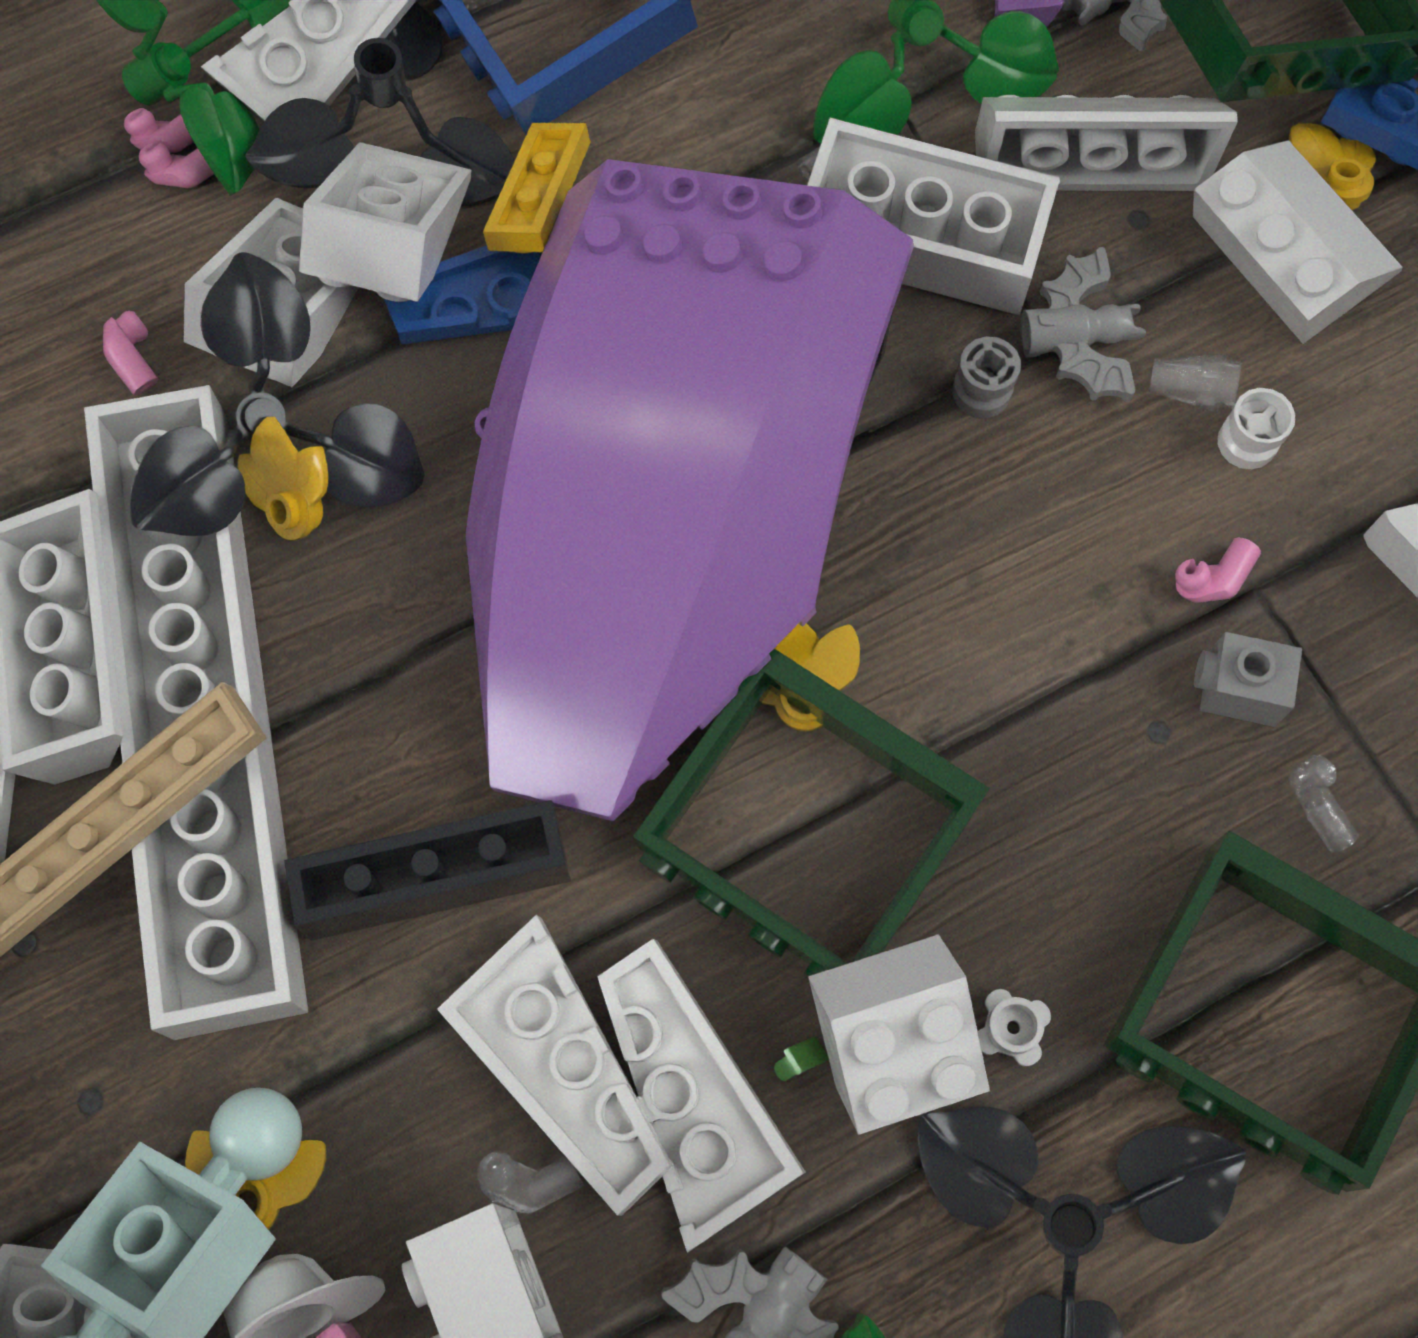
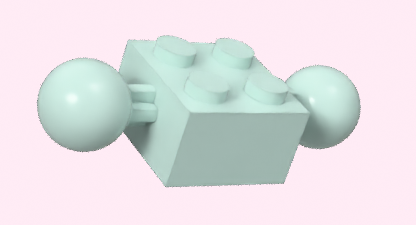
[41,1088,302,1338]

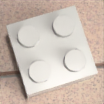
[808,934,990,1135]

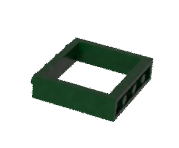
[1159,0,1418,102]
[633,649,990,977]
[1103,830,1418,1195]

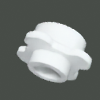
[978,989,1051,1066]

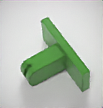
[774,1036,829,1081]

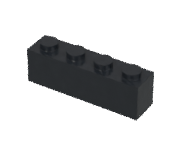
[284,800,571,941]

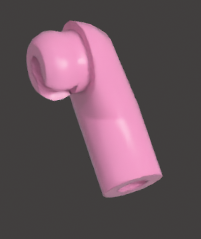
[124,108,194,153]
[138,142,214,188]
[103,311,159,396]
[1175,537,1261,603]

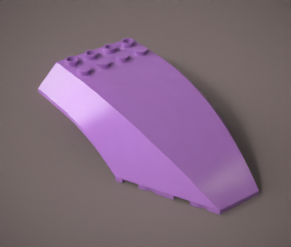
[466,159,914,821]

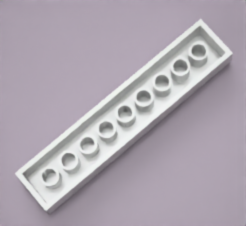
[84,385,308,1040]

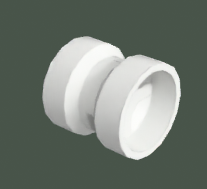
[1217,388,1295,470]

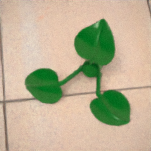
[96,0,291,196]
[813,0,1059,143]

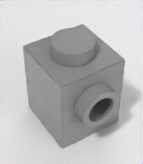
[1194,632,1302,727]

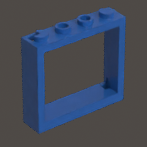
[425,0,698,135]

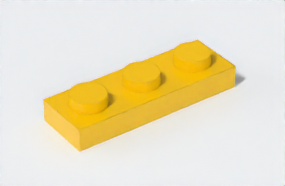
[483,123,590,254]

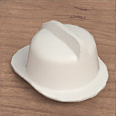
[223,1254,386,1338]

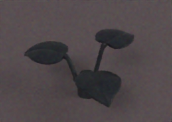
[246,1,514,207]
[130,252,425,537]
[918,1106,1246,1338]

